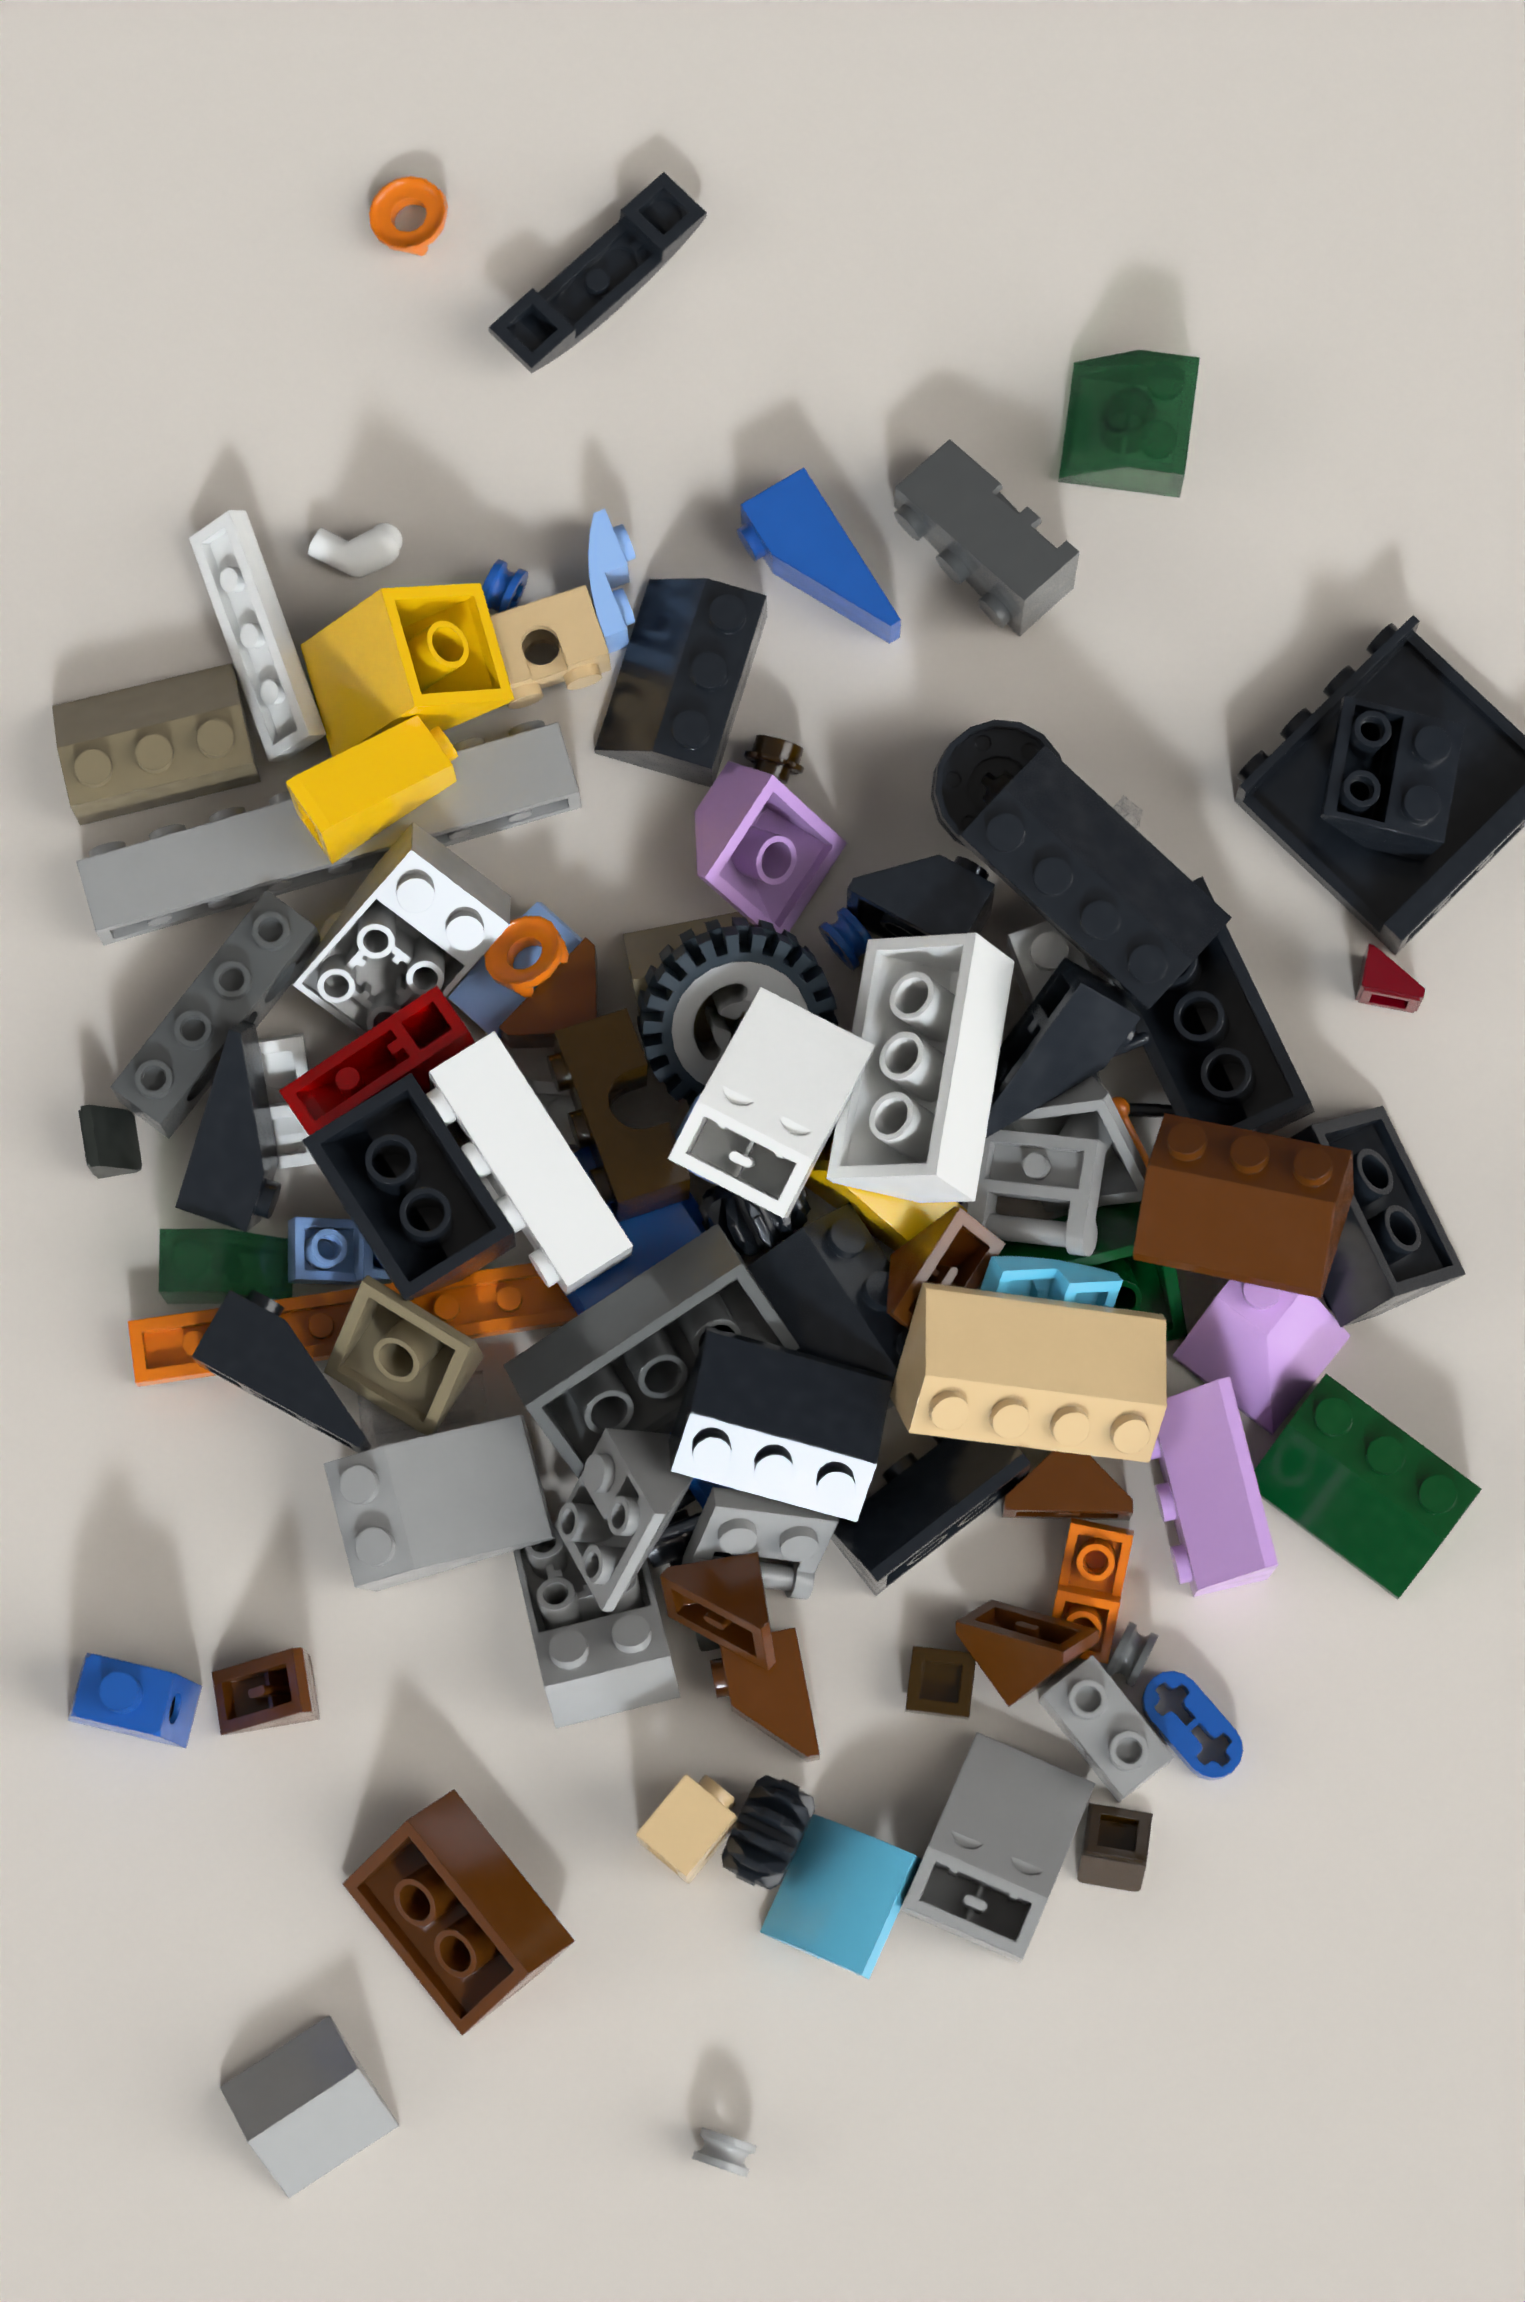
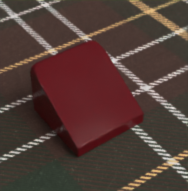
[1355,943,1425,1013]

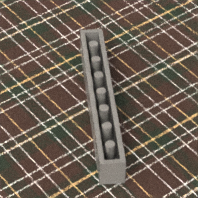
[76,720,581,945]

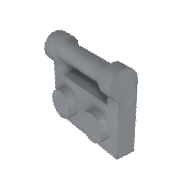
[967,1130,1107,1256]
[682,1487,839,1600]

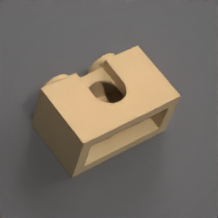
[490,585,611,709]
[636,1774,737,1884]

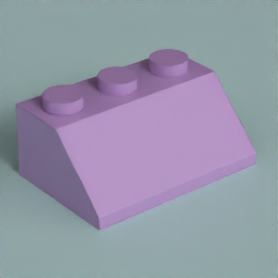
[1150,1377,1278,1597]

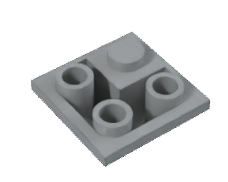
[554,1428,694,1612]

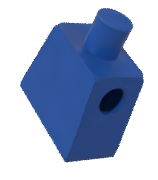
[68,1653,202,1749]

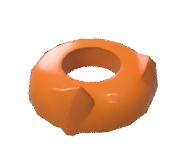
[369,176,448,256]
[484,916,569,997]

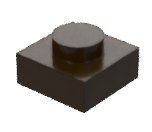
[905,1646,976,1720]

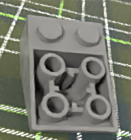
[292,822,511,1036]
[513,1520,681,1728]
[901,1732,1095,1963]

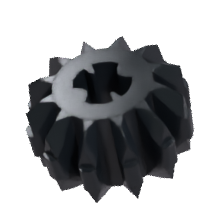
[698,1186,811,1256]
[721,1775,815,1890]

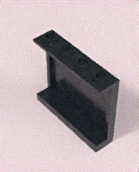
[1234,615,1525,955]

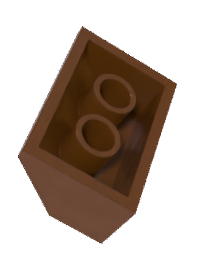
[1133,1113,1354,1299]
[342,1789,575,2036]

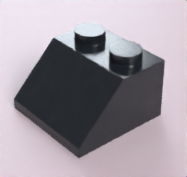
[846,854,995,938]

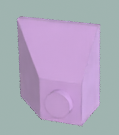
[695,761,847,934]
[1172,1280,1350,1435]

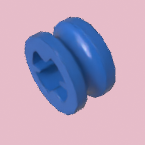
[482,559,528,613]
[819,907,872,970]

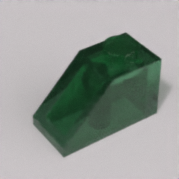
[158,1228,294,1304]

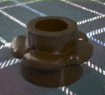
[744,735,804,784]

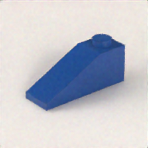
[737,468,901,644]

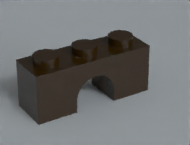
[547,1008,691,1222]

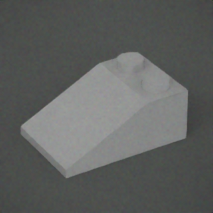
[324,1415,555,1591]

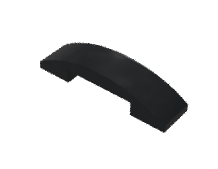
[489,172,707,373]

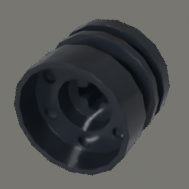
[931,720,1062,848]

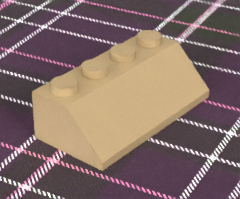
[890,1282,1167,1463]

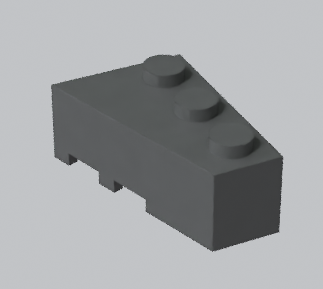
[894,439,1080,637]

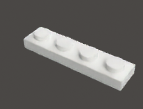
[189,510,326,762]

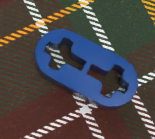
[1141,1671,1243,1780]

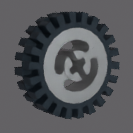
[637,917,838,1108]

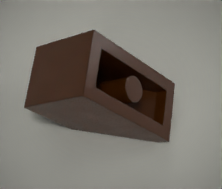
[710,1628,820,1762]

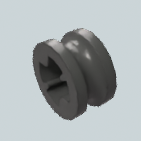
[1105,1622,1158,1687]

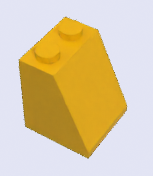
[300,583,514,757]

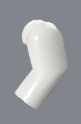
[308,523,403,578]

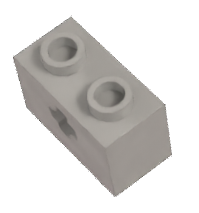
[1039,1655,1174,1803]

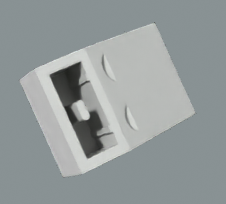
[668,987,876,1218]

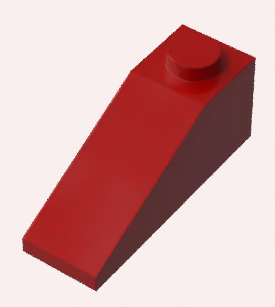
[279,985,476,1135]

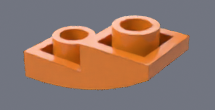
[1051,1517,1134,1664]

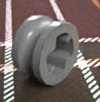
[692,2127,757,2177]

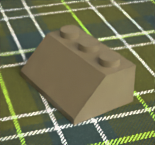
[52,663,261,825]

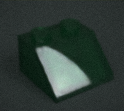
[1058,350,1200,498]

